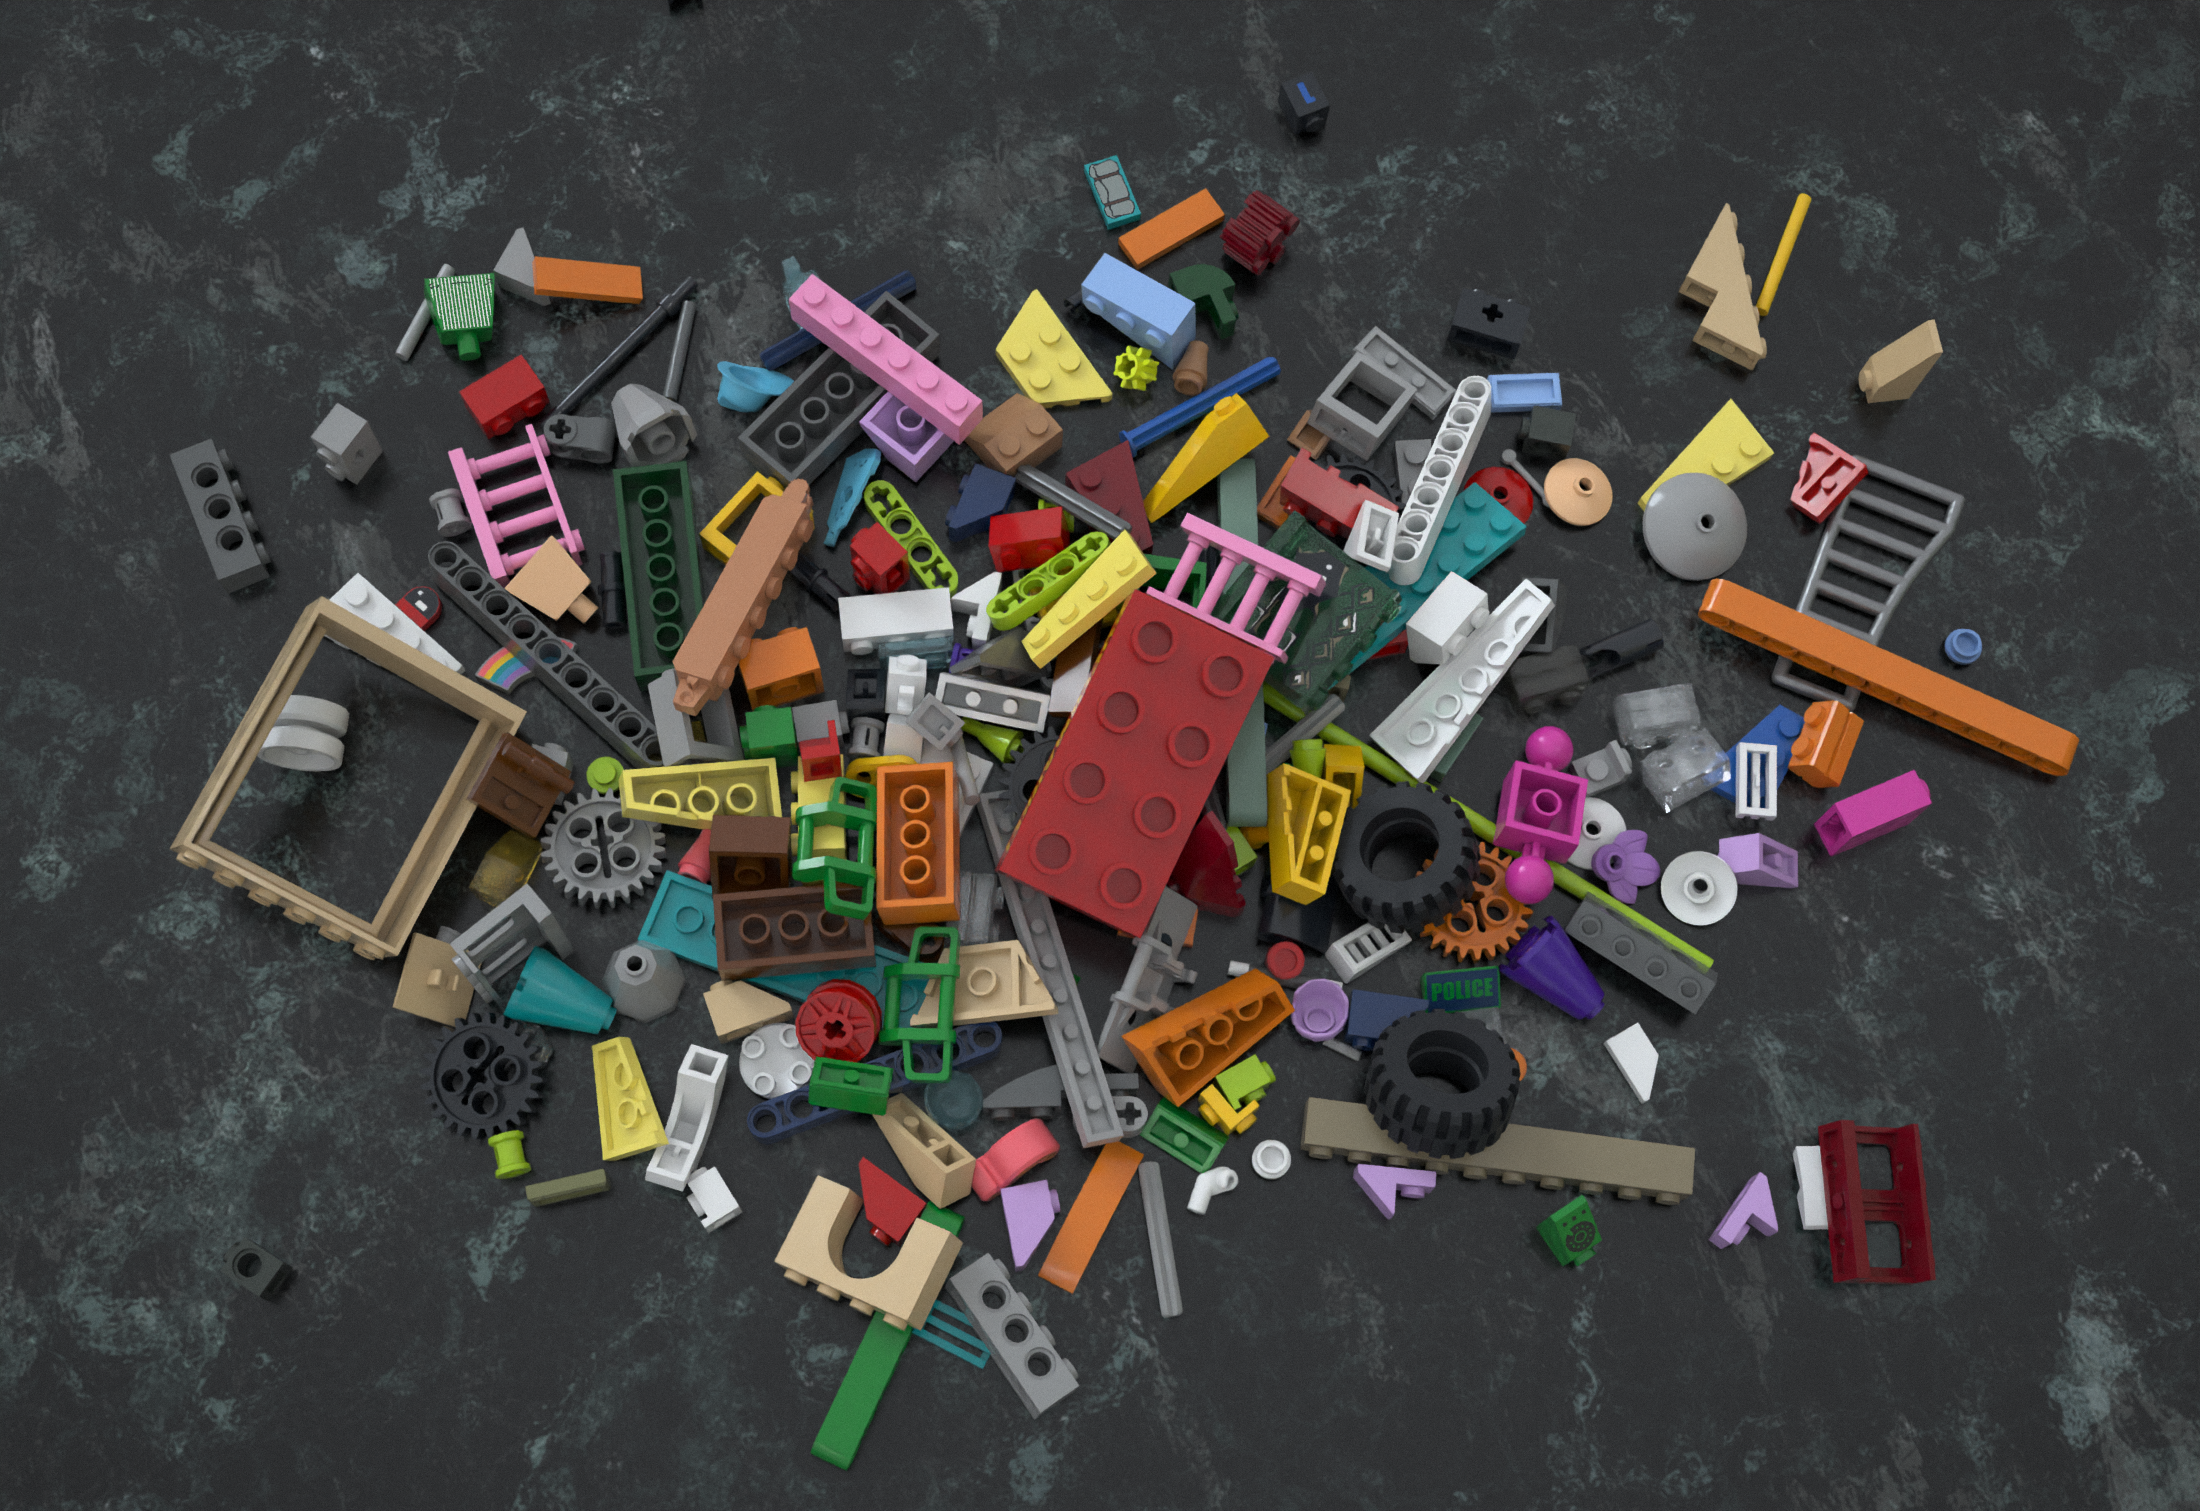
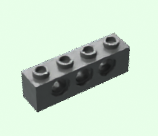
[169,438,271,593]
[1564,892,1718,1015]

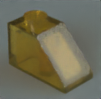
[469,830,544,907]

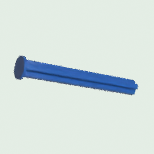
[1119,357,1281,458]

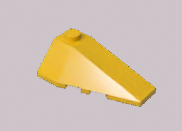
[1143,393,1270,523]

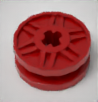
[795,979,882,1063]

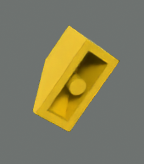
[1322,744,1364,823]

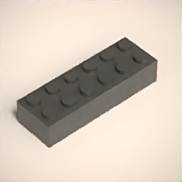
[738,291,940,489]

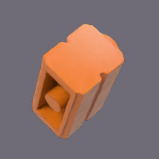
[1787,700,1864,788]

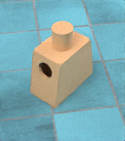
[504,535,598,624]

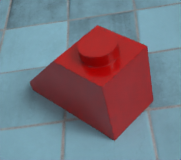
[859,1157,927,1247]

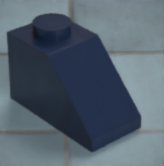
[1343,989,1429,1051]

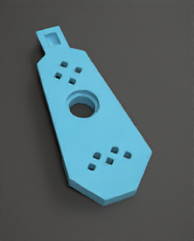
[823,449,881,547]

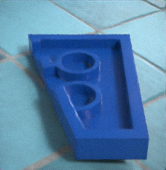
[1695,705,1805,808]

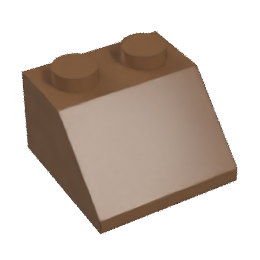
[964,393,1063,477]

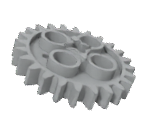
[541,788,666,909]

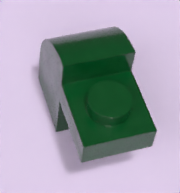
[1168,264,1239,340]

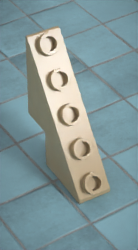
[1679,203,1767,370]

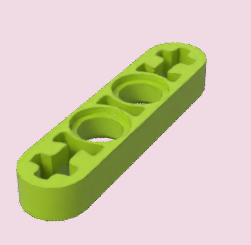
[864,480,958,599]
[986,531,1111,631]

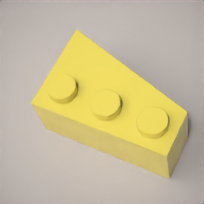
[791,754,848,886]

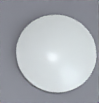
[739,1023,815,1099]

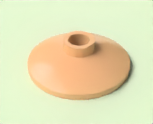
[1544,458,1613,526]

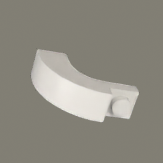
[645,1044,728,1192]

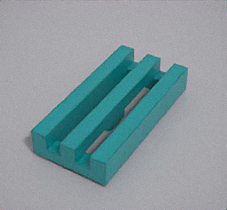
[912,1300,991,1370]

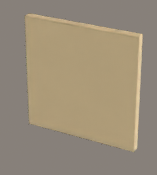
[392,933,481,1028]

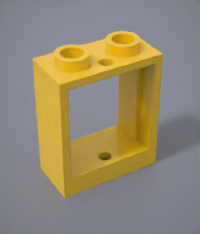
[699,471,815,566]

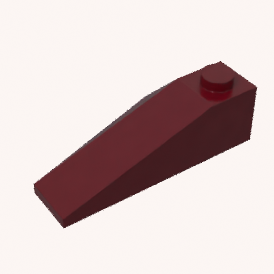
[1166,811,1246,918]

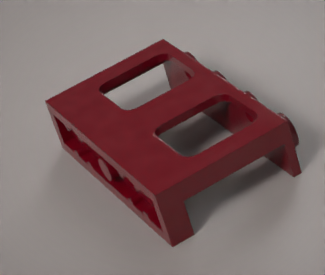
[1818,1120,1936,1285]

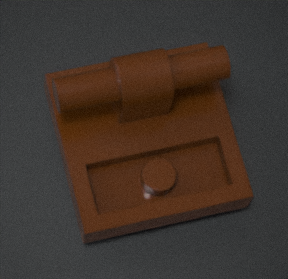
[466,733,574,838]

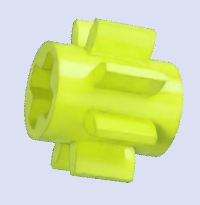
[1113,346,1159,391]

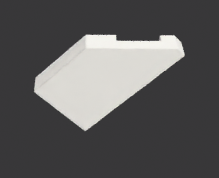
[1603,1023,1659,1104]

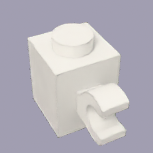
[885,655,927,715]

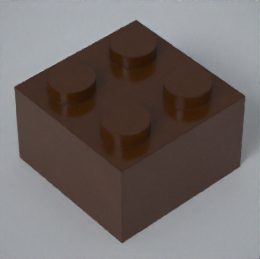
[709,815,792,899]

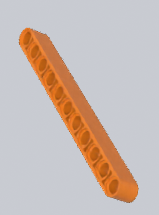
[1698,579,2079,776]

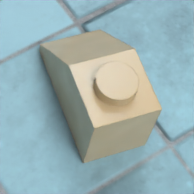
[703,980,794,1044]

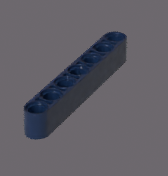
[747,1021,1002,1144]

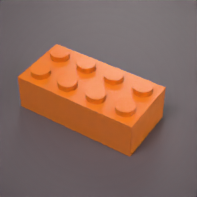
[876,762,960,925]

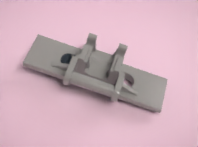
[1096,886,1198,1073]

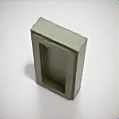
[525,1169,611,1207]

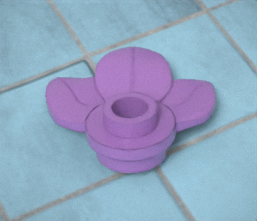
[1591,830,1661,904]

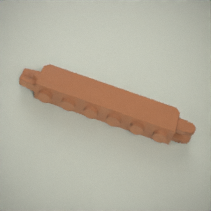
[673,478,814,716]

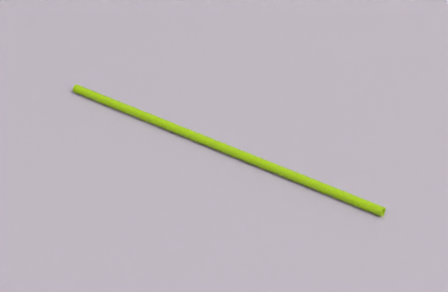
[1115,600,1714,968]

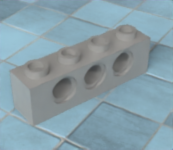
[945,1253,1079,1420]

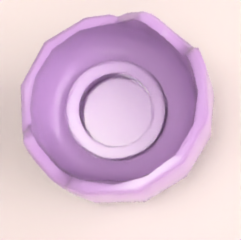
[1291,978,1349,1042]

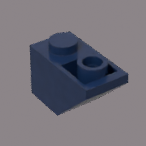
[945,463,1016,542]

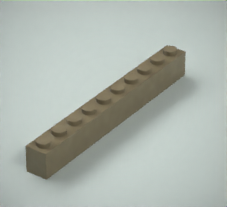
[1300,1097,1695,1205]

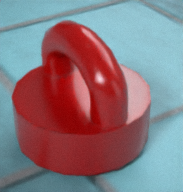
[1265,941,1305,980]

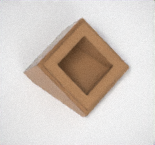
[1287,410,1333,460]

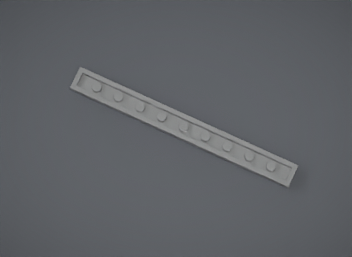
[976,790,1124,1148]

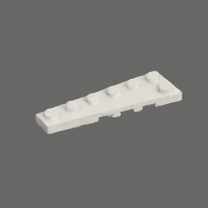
[1369,579,1555,783]

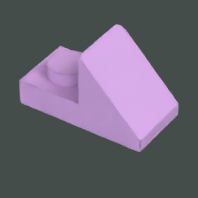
[1353,1164,1436,1220]
[1708,1172,1778,1249]

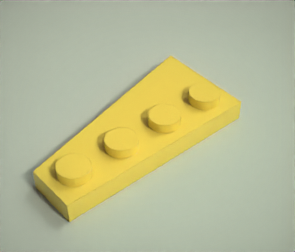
[1638,399,1774,511]
[1021,530,1156,669]

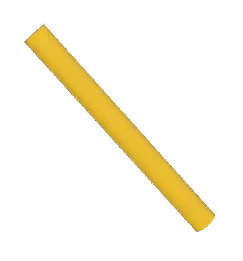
[1756,194,1812,316]

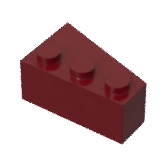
[1065,440,1153,555]

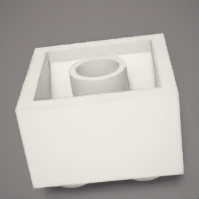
[1406,571,1489,665]

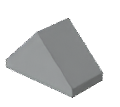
[493,227,551,306]

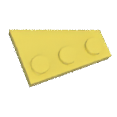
[592,1037,669,1161]

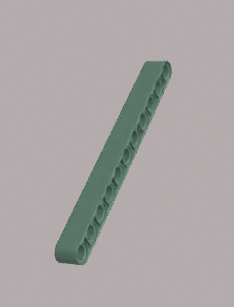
[1217,458,1267,827]

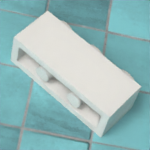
[838,587,954,655]
[935,672,1051,733]

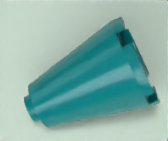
[503,945,617,1035]

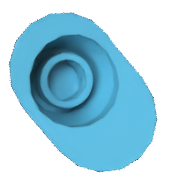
[717,361,794,412]

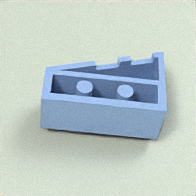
[1081,253,1196,370]

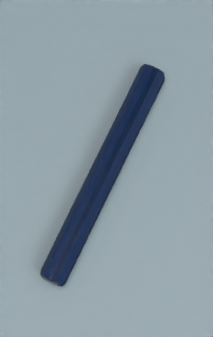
[759,270,917,371]

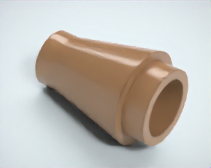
[1173,340,1209,396]

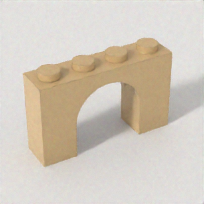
[775,1175,963,1331]

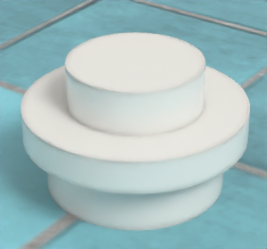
[1252,1140,1291,1179]

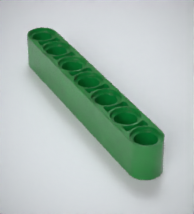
[810,1201,965,1471]

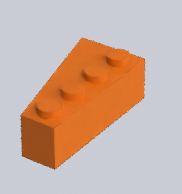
[1121,968,1295,1107]

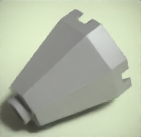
[611,384,697,467]
[601,940,686,1023]

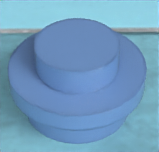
[1944,629,1982,665]

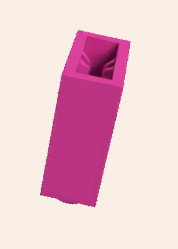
[1814,770,1932,857]

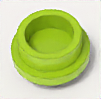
[587,757,624,794]

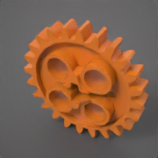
[1415,842,1533,964]

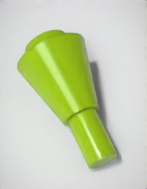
[961,717,1024,763]

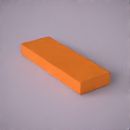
[1118,188,1225,270]
[532,256,643,304]

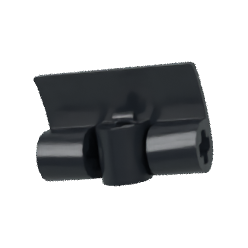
[1258,865,1339,953]

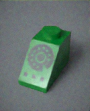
[1536,1195,1602,1267]

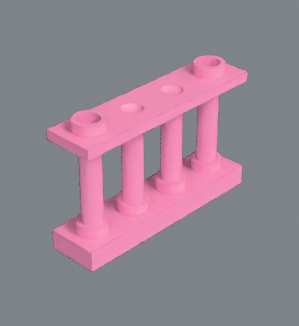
[448,424,585,588]
[1146,513,1326,665]

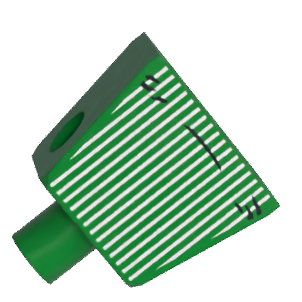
[424,273,495,361]

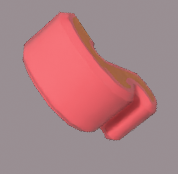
[971,1118,1060,1202]

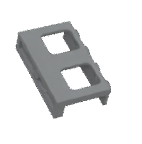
[450,883,575,1009]

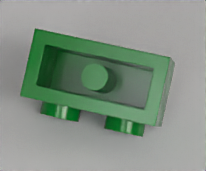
[740,705,799,769]

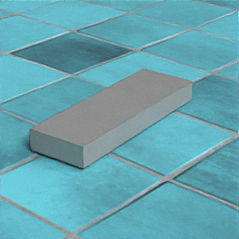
[1352,326,1457,420]

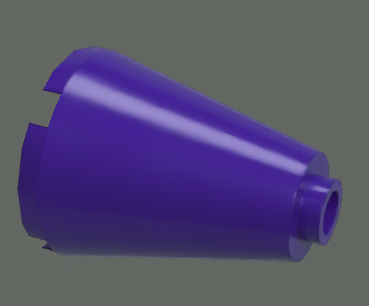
[1499,916,1605,1020]

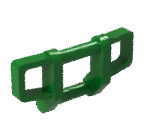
[792,777,877,920]
[878,926,961,1083]

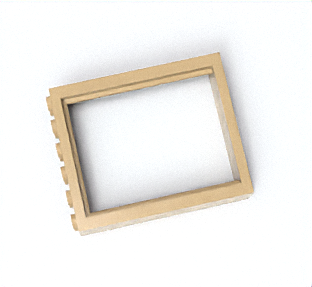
[170,596,527,961]

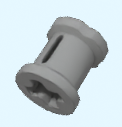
[429,489,471,537]
[846,717,885,761]

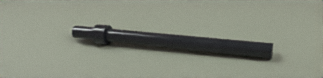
[538,276,698,430]

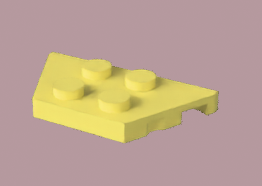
[996,289,1113,408]

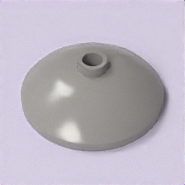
[1643,473,1747,581]

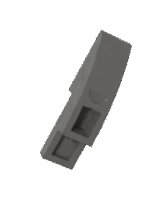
[983,1064,1139,1121]

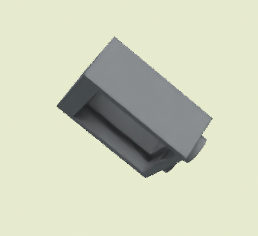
[1307,351,1417,461]
[648,668,744,767]

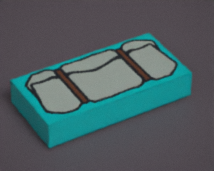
[1084,155,1141,230]

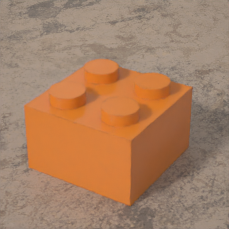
[738,627,825,712]

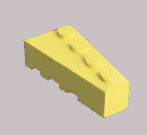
[618,758,782,830]

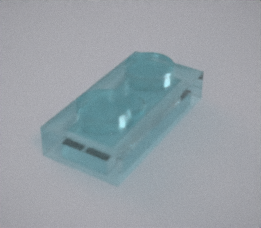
[878,636,953,669]

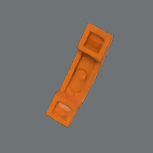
[1038,1141,1144,1295]

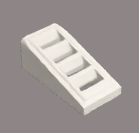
[1325,922,1412,984]

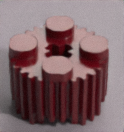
[1220,190,1300,276]

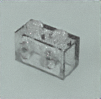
[1640,727,1731,813]

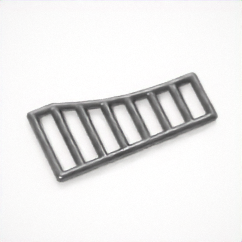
[1772,455,1965,712]

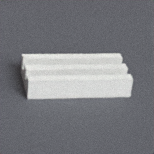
[1736,742,1777,821]

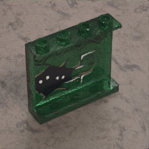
[1211,510,1402,715]

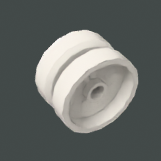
[257,695,349,771]

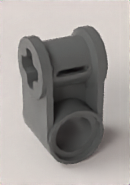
[544,414,617,464]

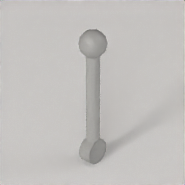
[1501,449,1549,507]

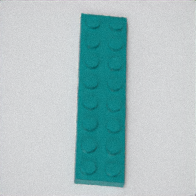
[1273,482,1526,702]
[637,870,930,1031]

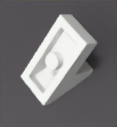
[951,572,1002,650]

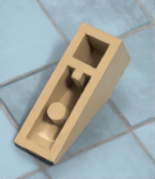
[1859,320,1943,403]
[872,1093,976,1209]

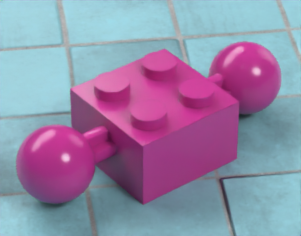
[1493,726,1588,904]

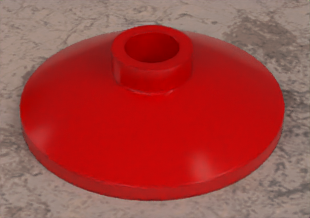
[1463,467,1533,524]

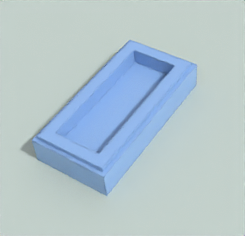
[1487,373,1562,413]

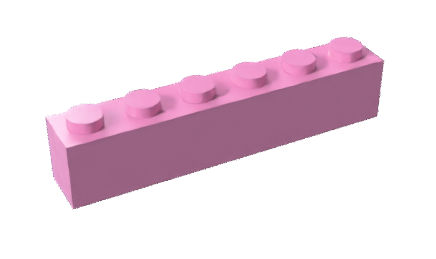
[789,274,983,445]

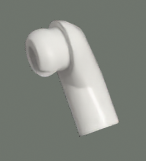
[1187,1166,1238,1215]

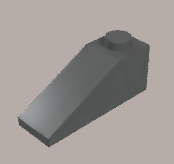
[950,627,1048,687]

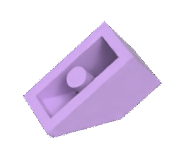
[1717,833,1798,888]
[1000,1180,1061,1272]

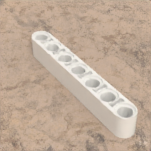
[1388,376,1491,585]

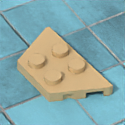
[910,940,1058,1028]

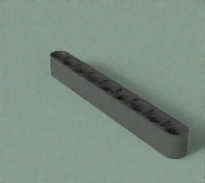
[428,541,664,769]

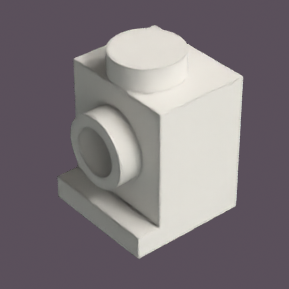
[687,1166,742,1233]

